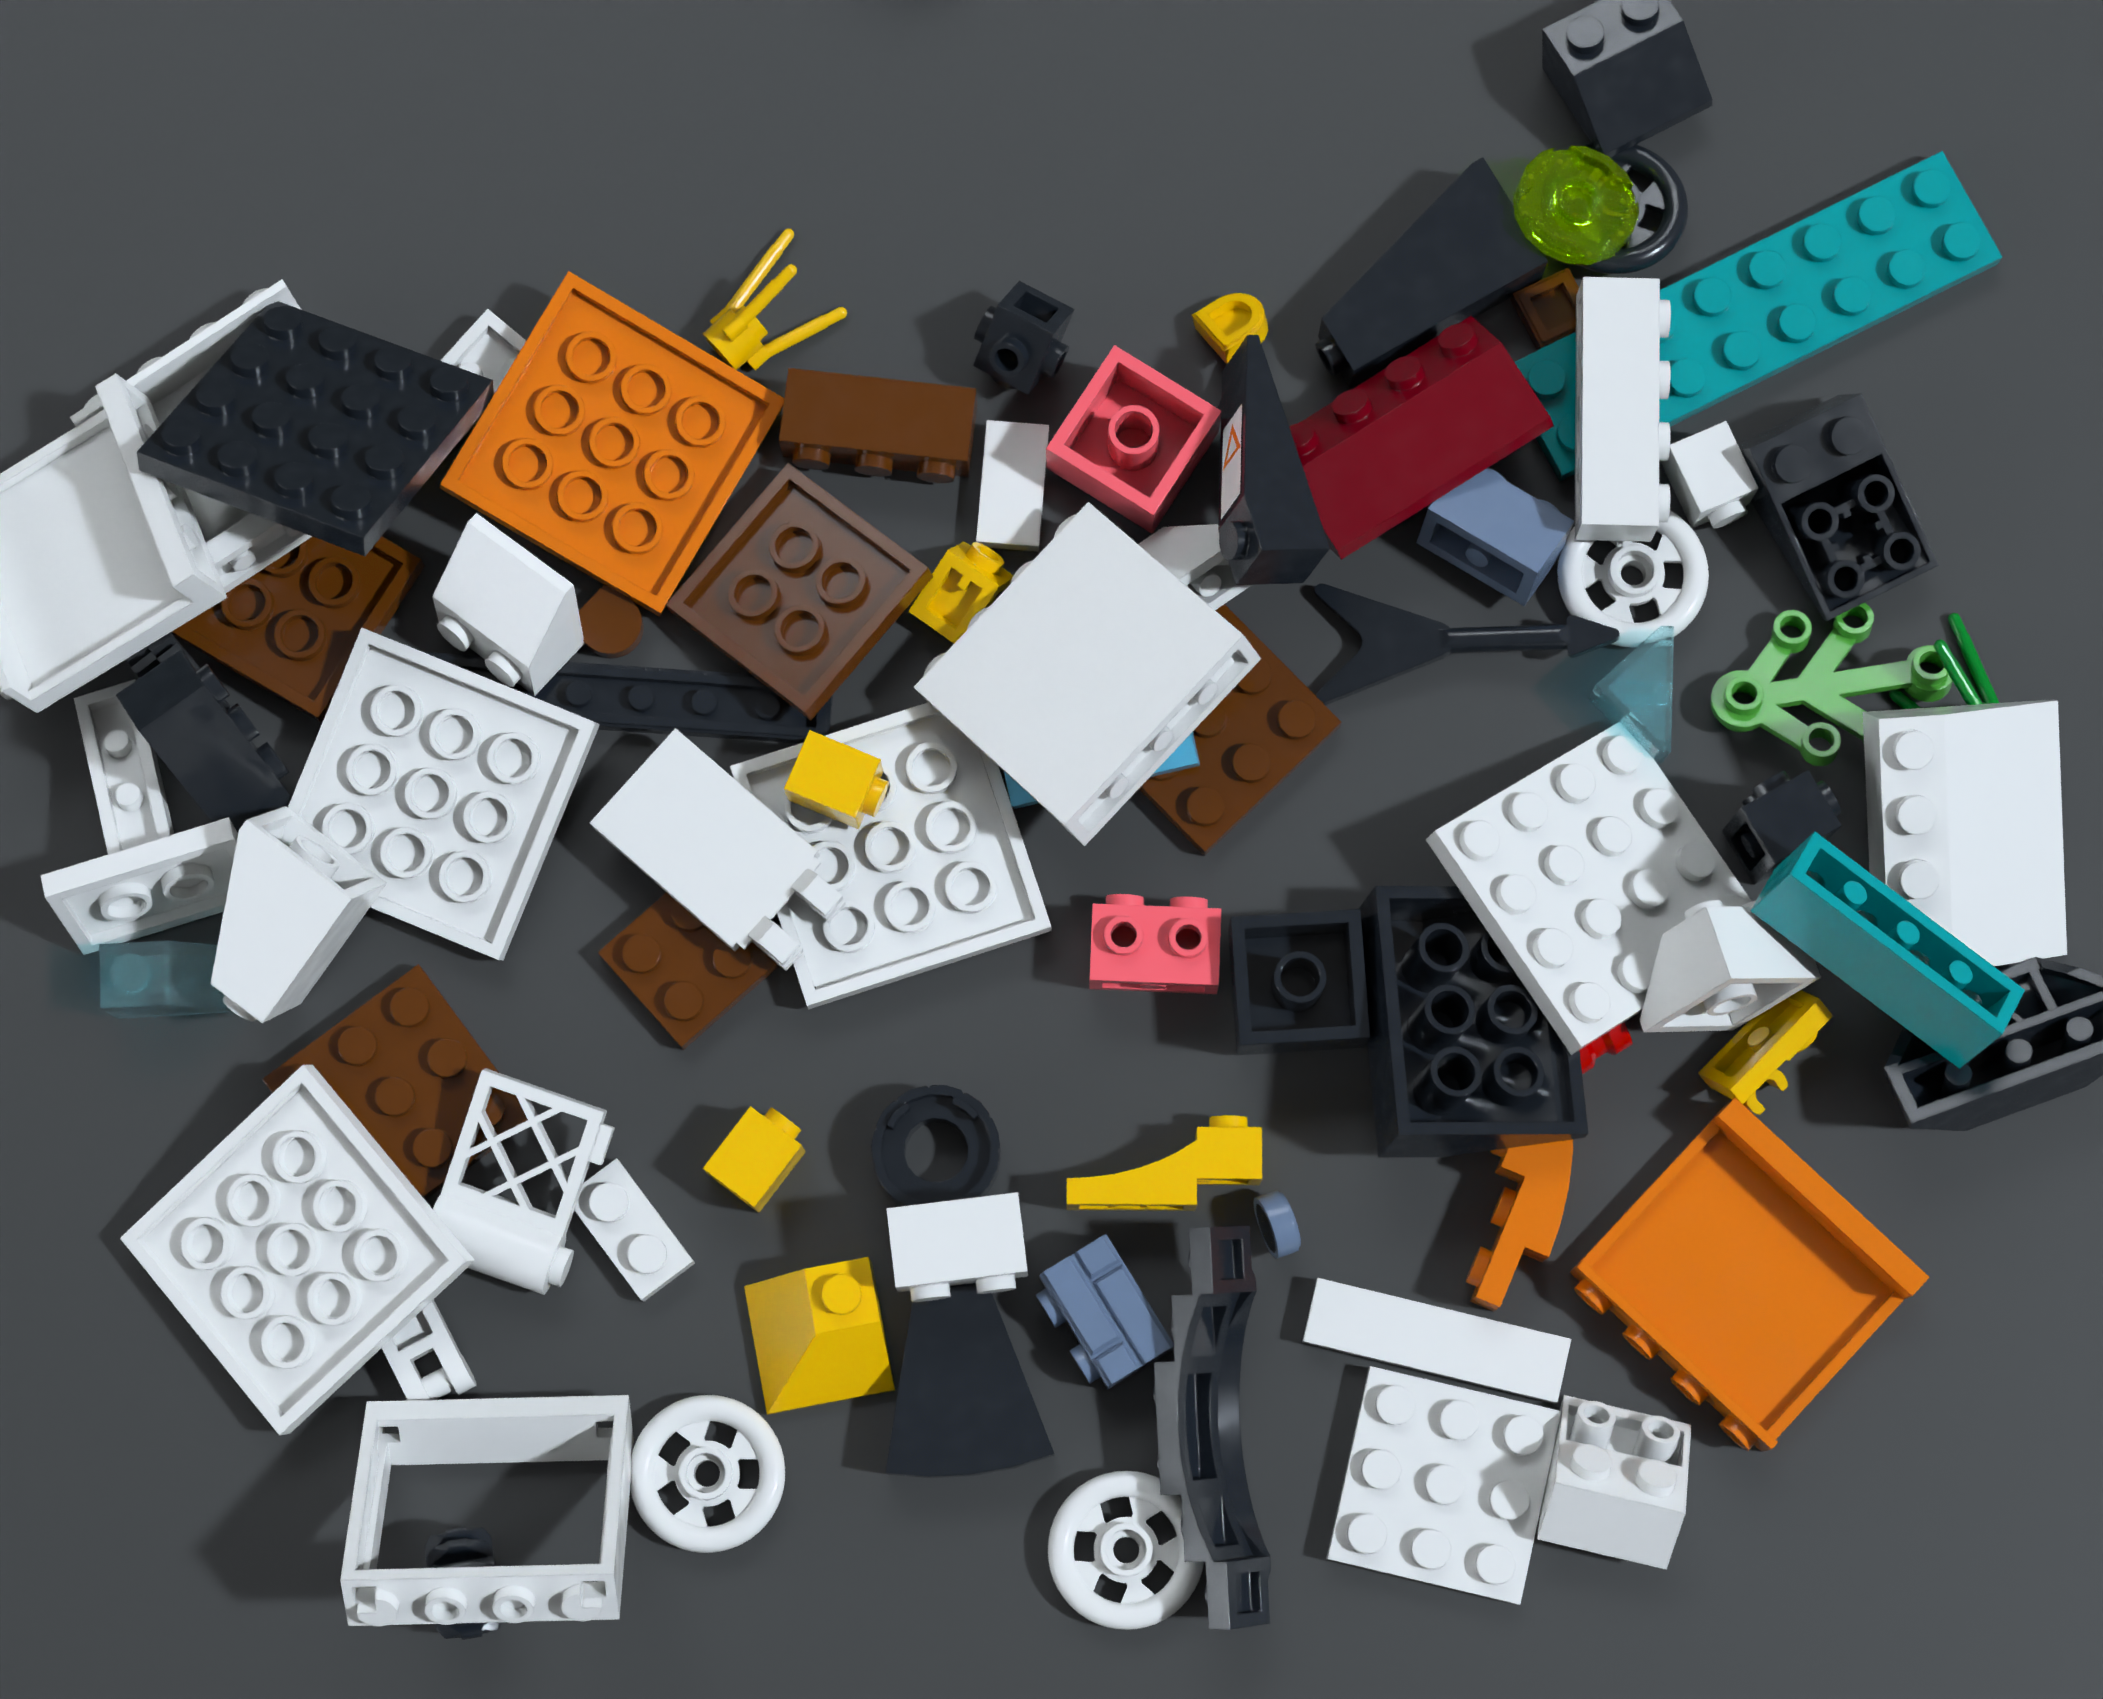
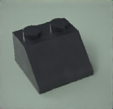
[1542,0,1713,161]

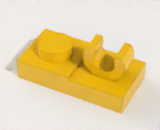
[1698,990,1833,1115]

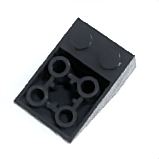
[1738,393,1939,621]

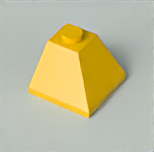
[744,1257,895,1415]

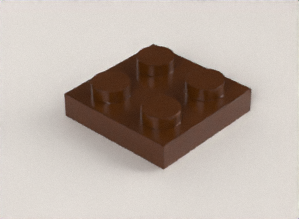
[598,892,780,1050]

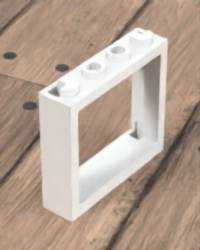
[340,1395,634,1627]

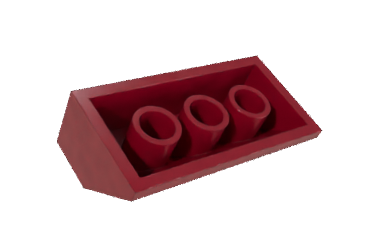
[1289,316,1554,560]

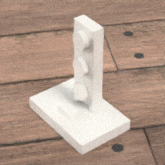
[40,679,238,955]

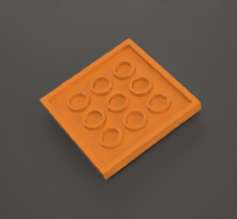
[440,271,784,617]

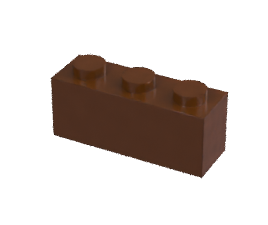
[779,368,978,483]

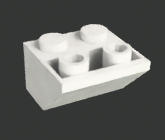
[1537,1395,1691,1570]

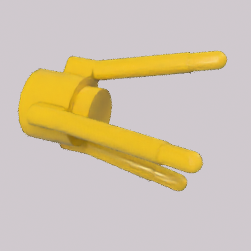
[702,228,847,371]

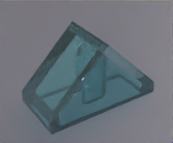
[1588,625,1674,763]

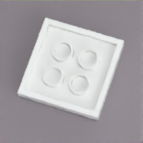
[1326,1366,1561,1605]

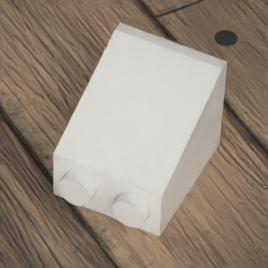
[210,806,387,1023]

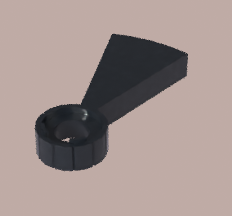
[871,1085,1055,1478]

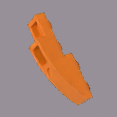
[1466,1140,1573,1312]

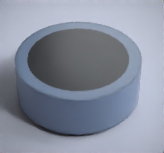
[1253,1190,1301,1259]

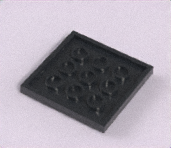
[137,301,494,556]

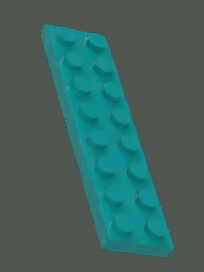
[1515,151,2002,482]

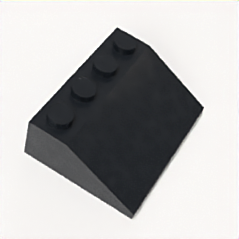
[1358,886,1589,1158]

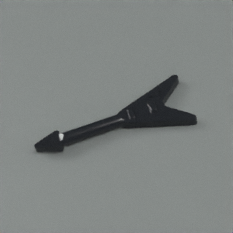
[1315,583,1620,705]

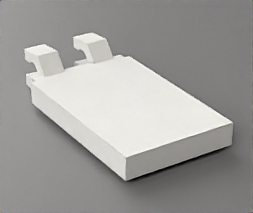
[590,728,846,971]

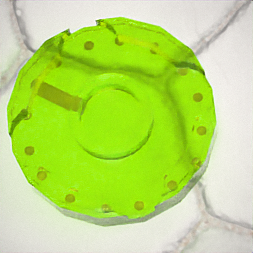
[1513,145,1639,265]

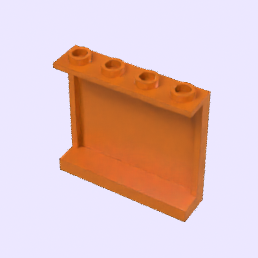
[1570,1098,1930,1452]

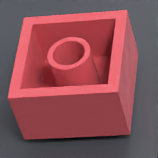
[1046,345,1222,533]

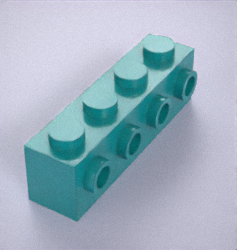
[1750,831,2025,1069]

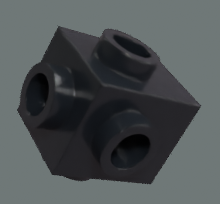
[973,280,1075,394]

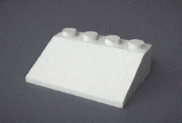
[1863,699,2067,966]

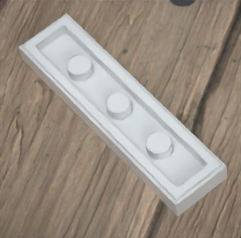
[1302,1278,1571,1404]

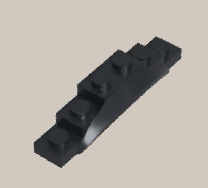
[1153,1226,1271,1630]

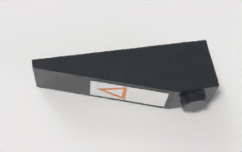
[1218,335,1330,585]

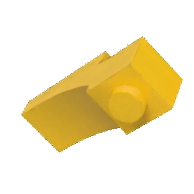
[1067,1115,1262,1211]

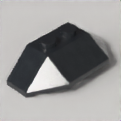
[1883,957,2103,1131]

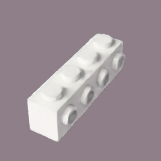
[1575,277,1671,542]

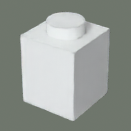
[1661,421,1758,528]

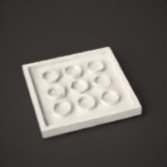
[288,628,600,961]
[730,702,1052,1010]
[1426,718,1752,1055]
[120,1065,475,1436]

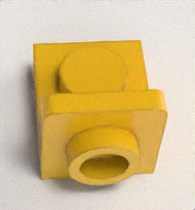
[908,542,1013,643]

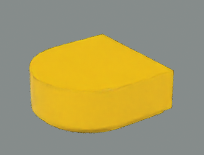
[1191,293,1268,364]

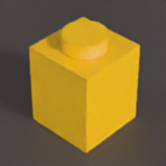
[784,730,889,829]
[703,1106,806,1213]

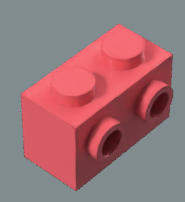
[1089,894,1221,994]

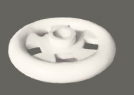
[1557,510,1709,648]
[630,1395,785,1553]
[1048,1471,1204,1630]

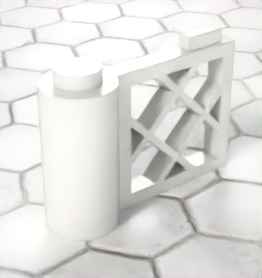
[433,1068,615,1295]

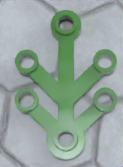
[1710,603,1953,766]

